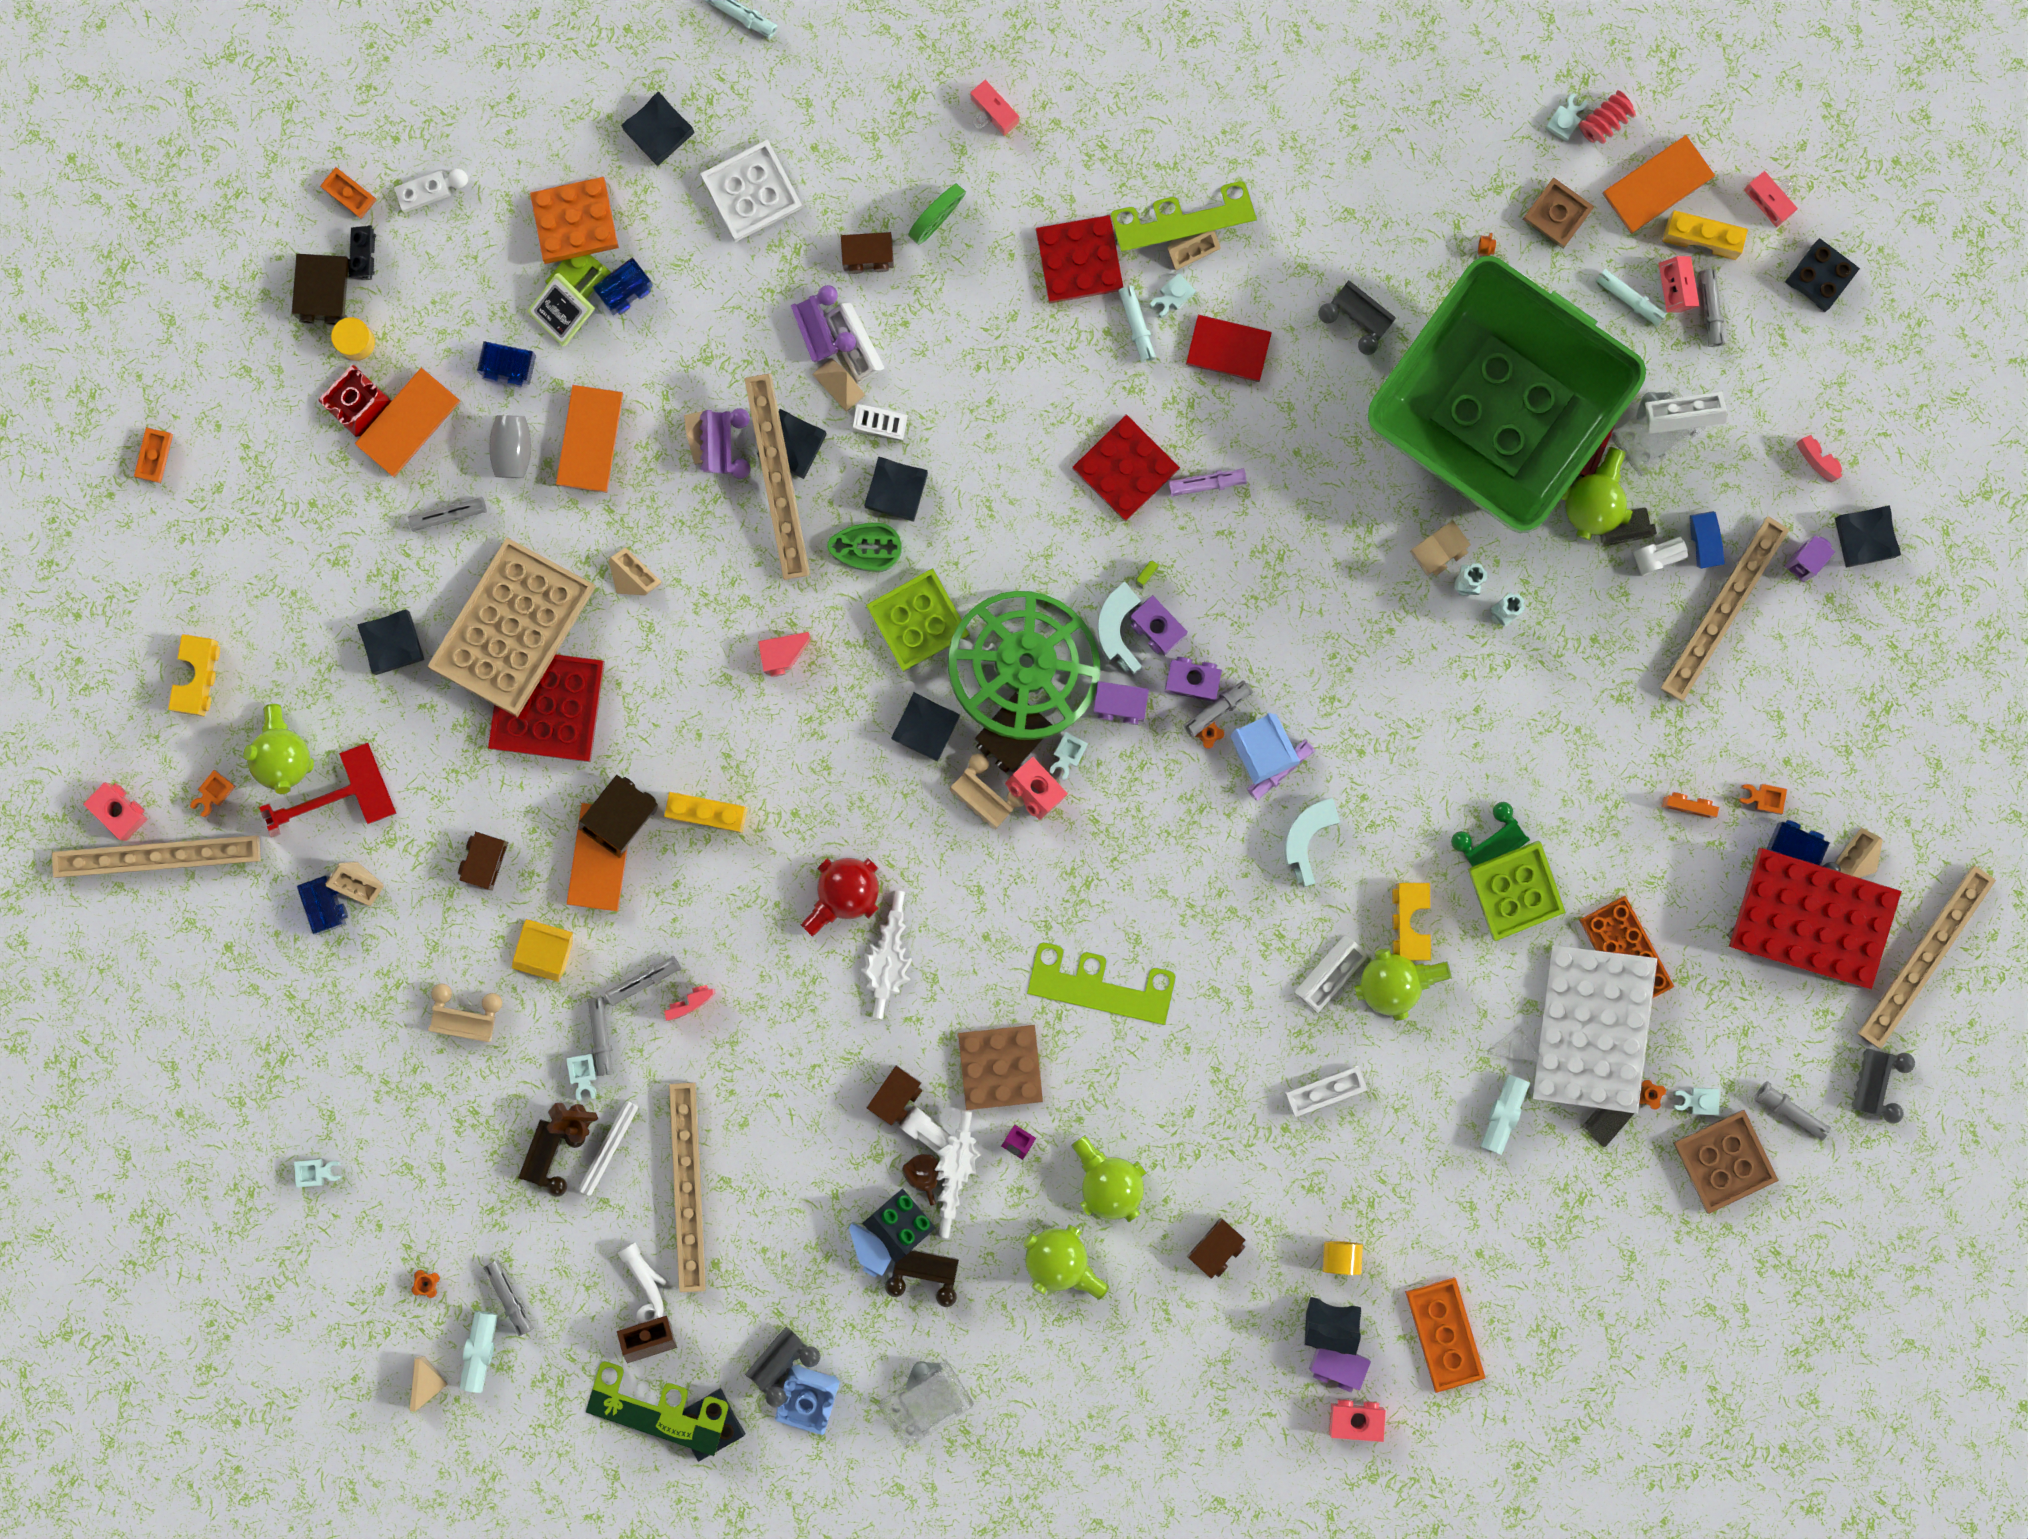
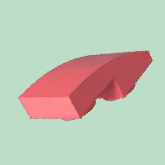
[1796,435,1842,483]
[664,985,716,1021]

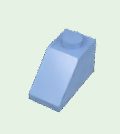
[849,1222,892,1277]

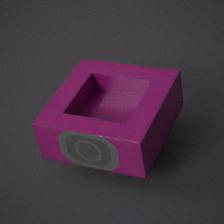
[1001,1124,1036,1160]

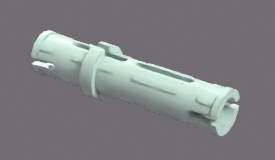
[705,0,778,39]
[1596,268,1667,327]
[1118,286,1156,363]

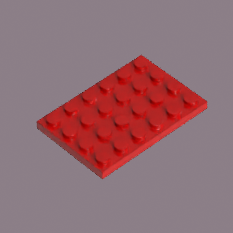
[1729,848,1902,990]

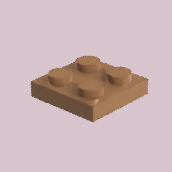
[1522,177,1594,249]

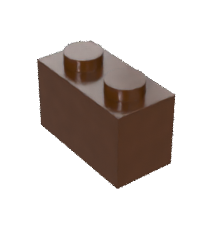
[841,232,894,274]
[458,831,509,891]
[866,1065,923,1126]
[1187,1218,1246,1279]
[616,1315,677,1364]

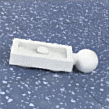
[394,169,468,213]

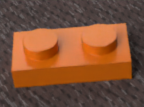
[320,167,377,219]
[134,427,173,484]
[1662,792,1719,819]

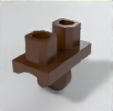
[547,1103,599,1143]

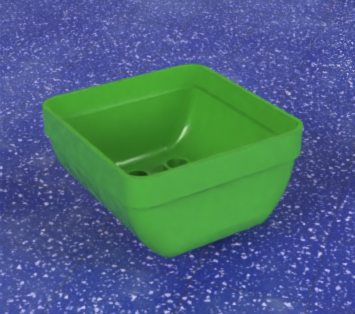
[1368,256,1646,534]

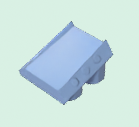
[1230,713,1300,784]
[775,1364,840,1435]

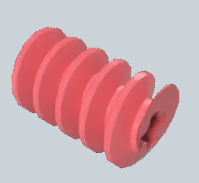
[1579,90,1636,144]

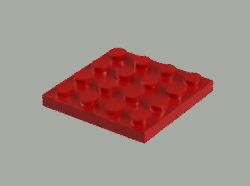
[488,654,605,762]

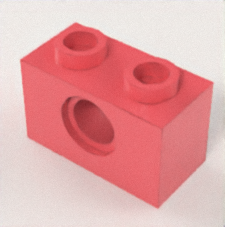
[1005,757,1068,821]
[83,782,148,841]
[1329,1399,1386,1442]

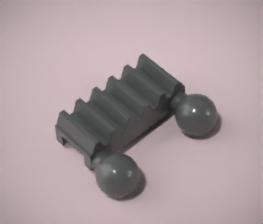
[1318,280,1396,355]
[1852,1048,1915,1124]
[745,1327,821,1407]

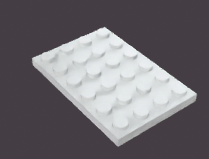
[1533,945,1657,1114]

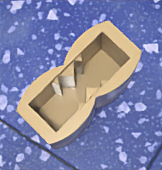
[1410,520,1471,577]

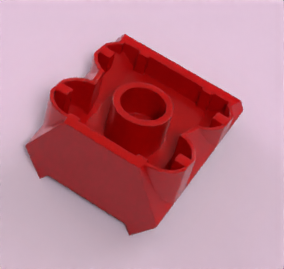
[319,365,391,437]

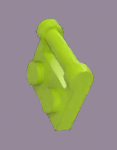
[545,254,613,300]

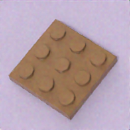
[958,1025,1043,1110]
[1673,1110,1779,1214]

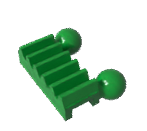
[1451,802,1530,867]

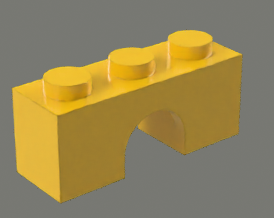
[1662,210,1748,260]
[168,634,220,717]
[664,792,748,833]
[1392,883,1431,961]

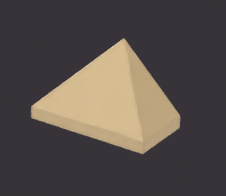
[1167,230,1221,270]
[813,358,865,412]
[684,411,703,465]
[609,547,662,596]
[1834,827,1883,878]
[325,862,384,906]
[410,1356,448,1412]

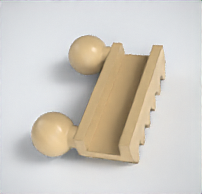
[949,753,1024,830]
[428,983,503,1042]

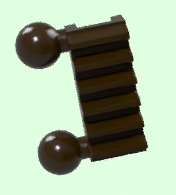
[518,1119,586,1197]
[885,1249,959,1307]

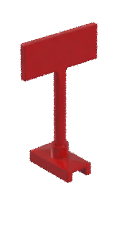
[259,743,397,838]

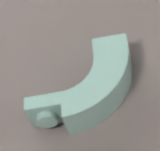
[1098,582,1142,675]
[1284,798,1340,887]

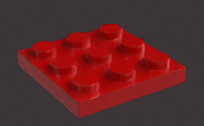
[1036,215,1124,304]
[1072,414,1180,522]

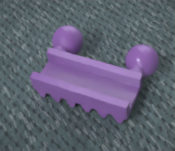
[791,285,856,362]
[700,408,751,479]

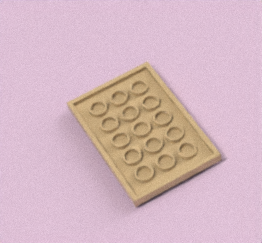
[427,537,596,717]

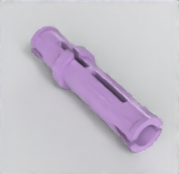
[1169,468,1247,497]
[1247,739,1315,801]

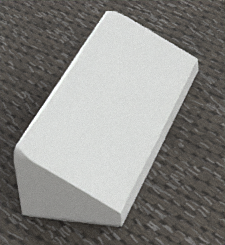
[824,303,885,383]
[1645,392,1727,434]
[1295,935,1369,1013]

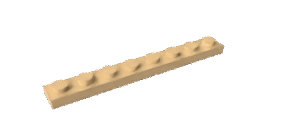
[744,373,810,580]
[1659,516,1790,702]
[52,836,261,878]
[1857,865,1996,1049]
[669,1083,706,1293]

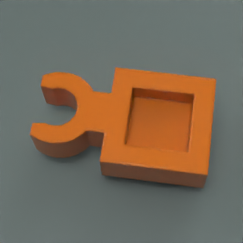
[190,770,236,817]
[1739,784,1787,815]

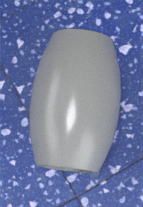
[489,415,531,478]

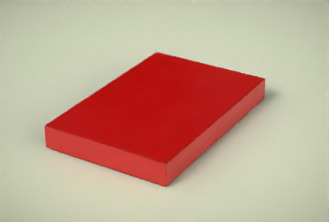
[1186,314,1272,382]

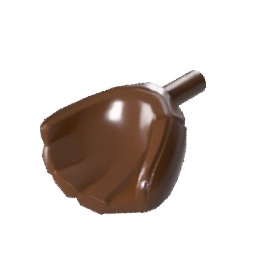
[902,1154,940,1206]

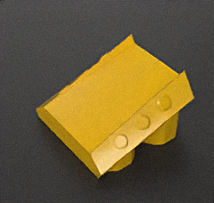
[512,919,573,982]

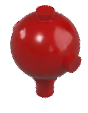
[800,858,879,937]

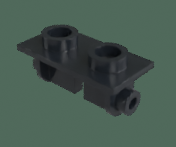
[349,225,376,280]

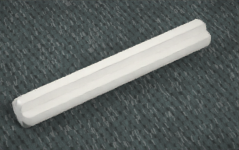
[579,1101,638,1196]

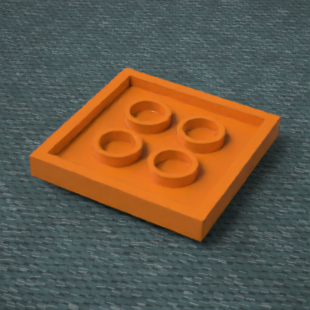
[530,177,619,264]

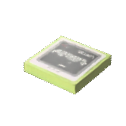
[527,273,595,346]

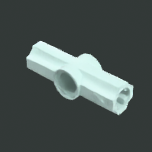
[1454,563,1487,596]
[1490,592,1525,626]
[1480,1074,1530,1155]
[459,1311,498,1393]

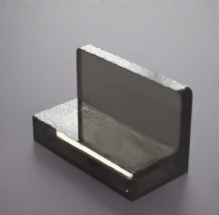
[1600,507,1657,547]
[1580,1108,1634,1147]

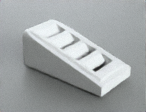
[853,404,908,441]

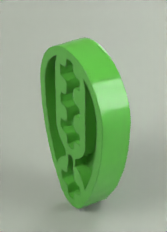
[908,183,966,245]
[827,523,902,572]

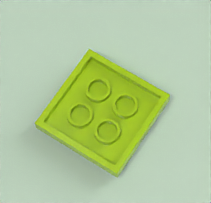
[866,568,970,672]
[1468,841,1566,941]

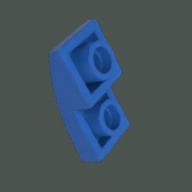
[1690,511,1725,569]

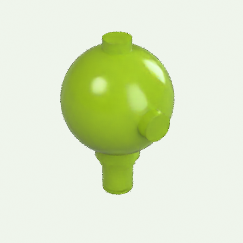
[1561,447,1633,541]
[243,704,314,794]
[1355,948,1452,1021]
[1071,1135,1147,1223]
[1023,1224,1109,1300]

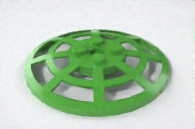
[948,591,1100,740]

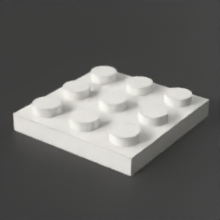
[701,139,803,242]

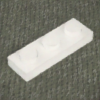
[1286,1066,1368,1117]

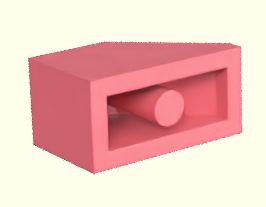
[758,632,811,677]

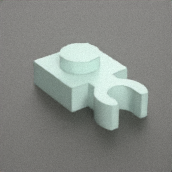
[1545,93,1587,142]
[1150,273,1196,318]
[1050,732,1088,781]
[566,1053,597,1101]
[1673,1088,1720,1115]
[294,1159,342,1188]

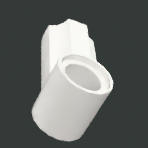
[1633,537,1688,576]
[899,1105,951,1153]

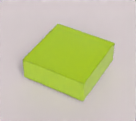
[1136,560,1159,589]

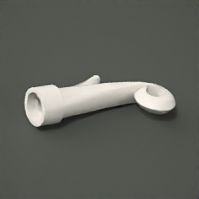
[617,1242,667,1324]

